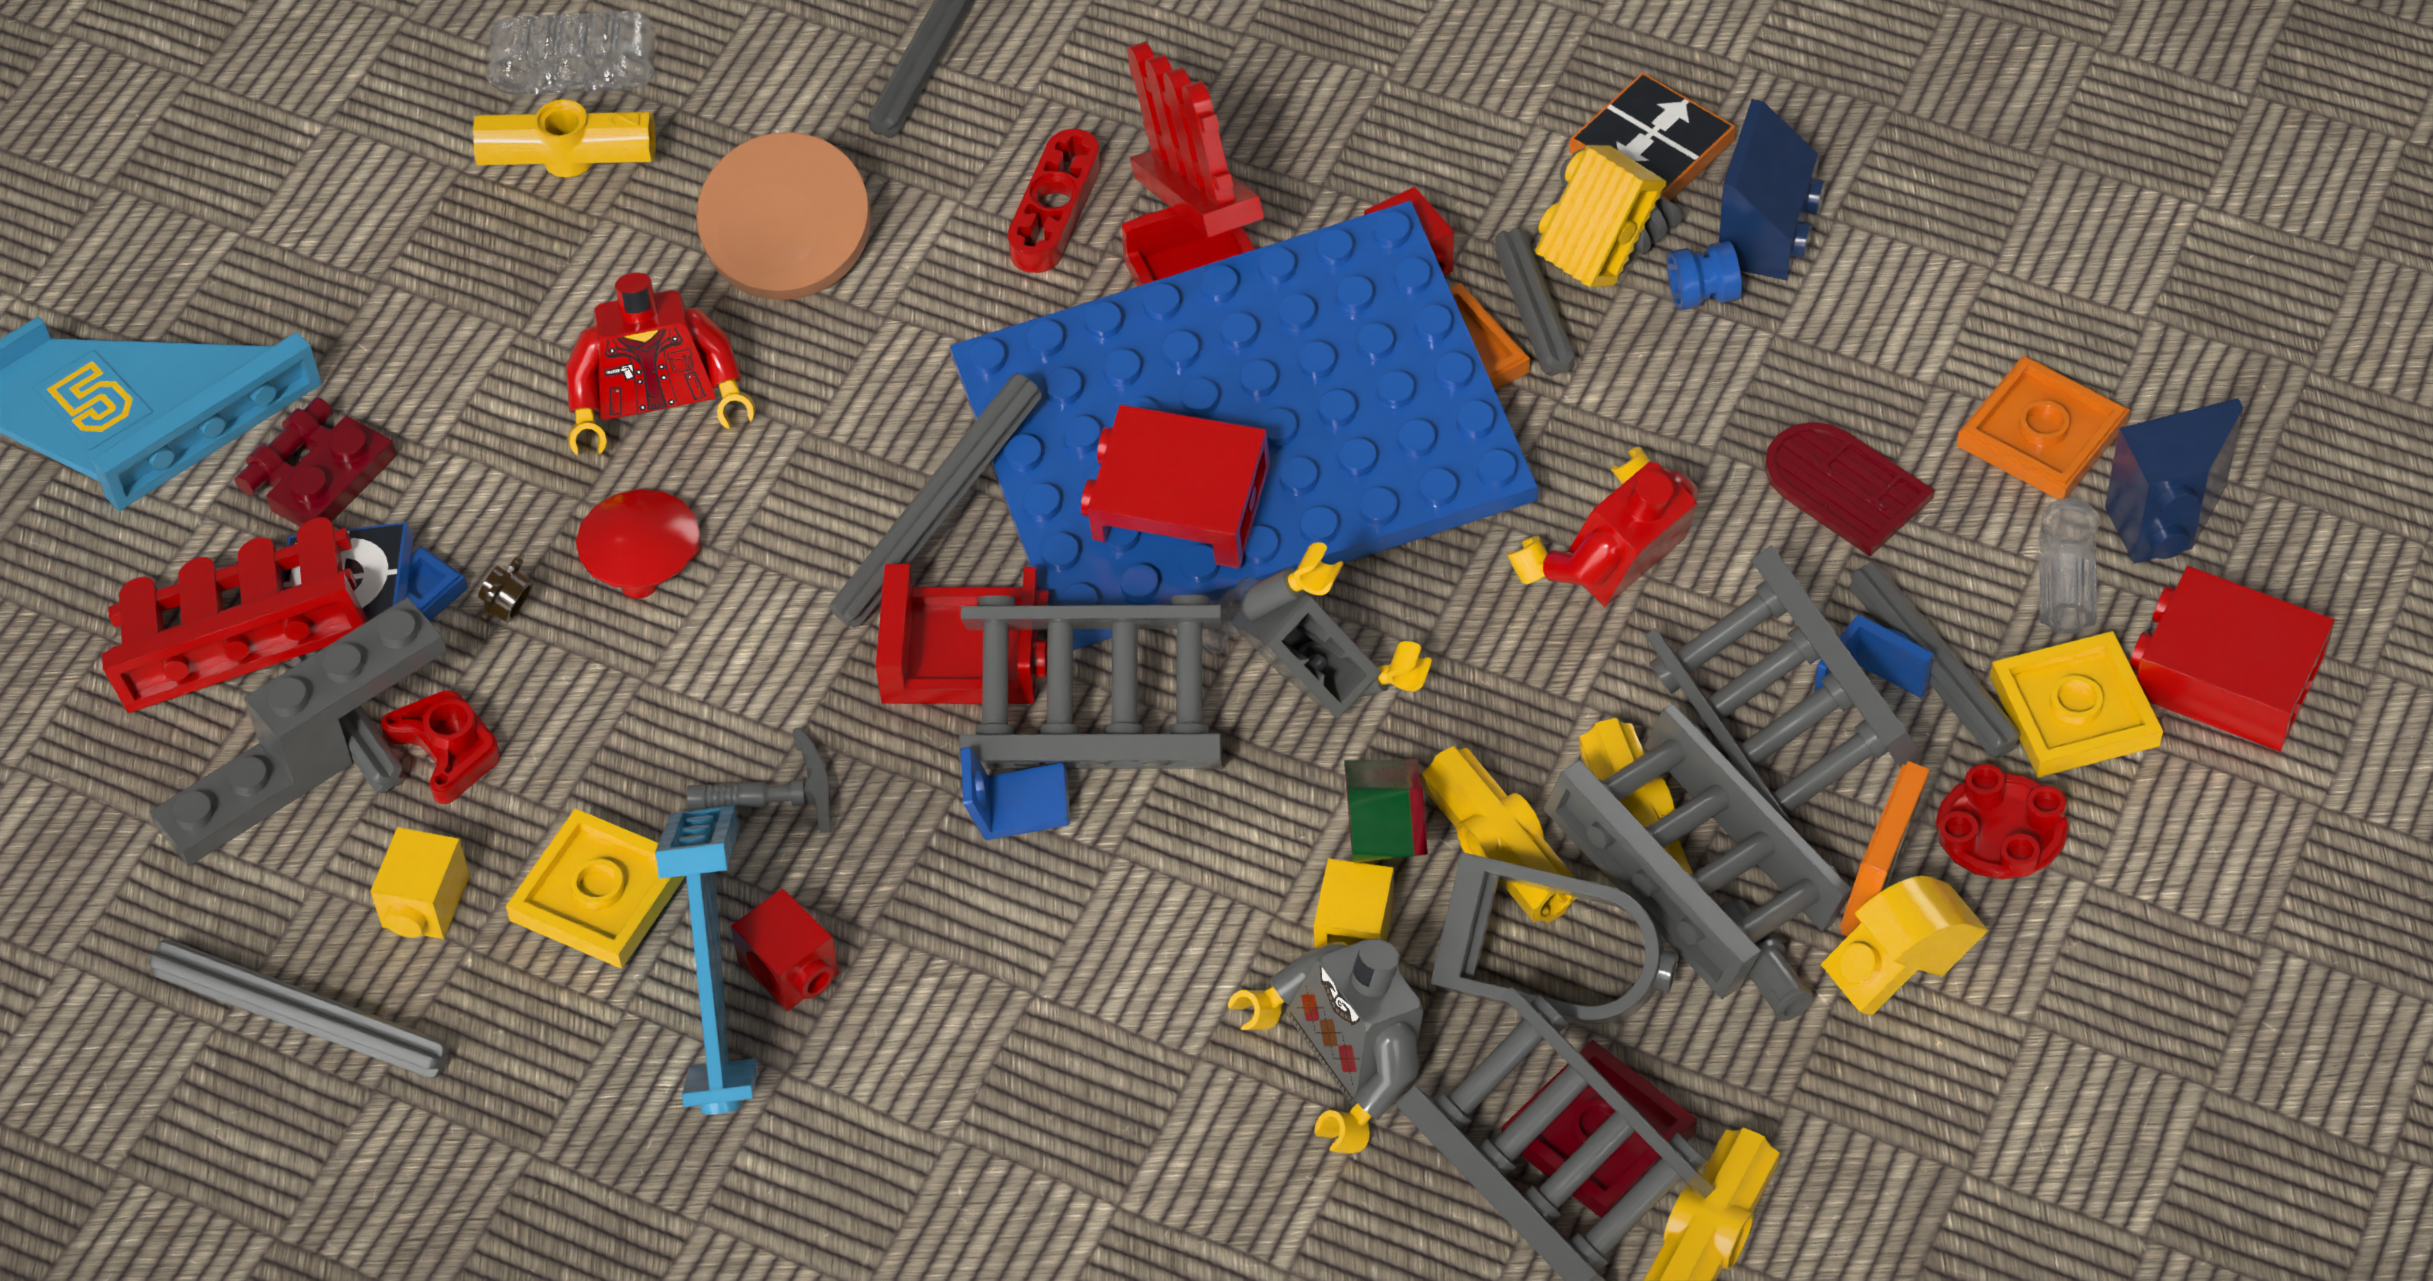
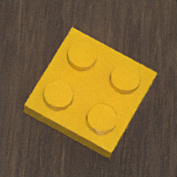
[1990,631,2163,778]
[505,808,686,969]

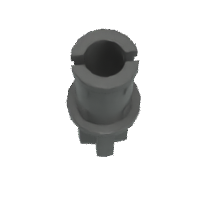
[1720,899,1814,1022]

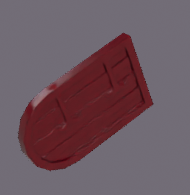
[1765,422,1935,557]

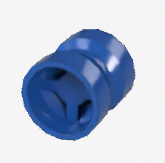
[1667,240,1742,311]

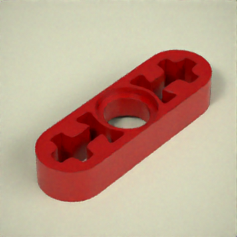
[1008,129,1100,273]

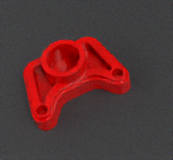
[381,690,500,804]

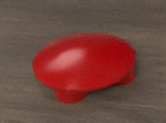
[576,489,702,599]
[1935,764,2069,880]

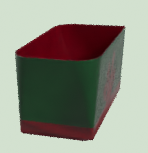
[1344,759,1428,863]

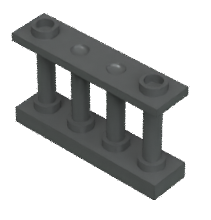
[1645,545,1925,841]
[959,595,1223,770]
[1543,703,1852,999]
[1395,987,1715,1281]

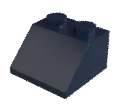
[1719,99,1826,281]
[2105,398,2243,564]

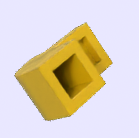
[1820,876,1989,1016]

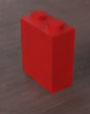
[2129,565,2335,752]

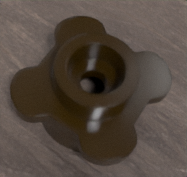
[478,557,534,624]

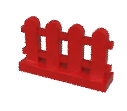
[1127,41,1264,237]
[102,517,367,713]

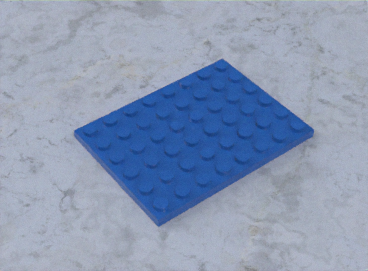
[950,201,1538,650]

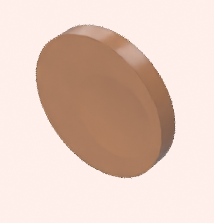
[697,132,871,300]

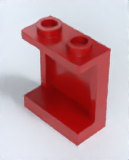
[1121,207,1255,286]
[1081,404,1270,569]
[876,564,1050,704]

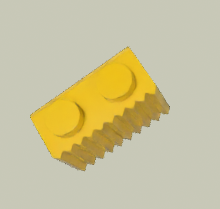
[1535,145,1666,287]

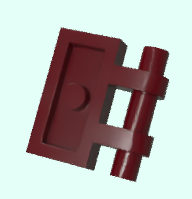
[234,397,397,527]

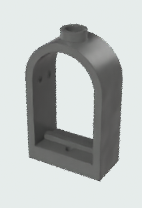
[1430,852,1678,1024]

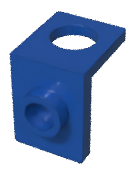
[1814,614,1933,698]
[961,747,1070,840]

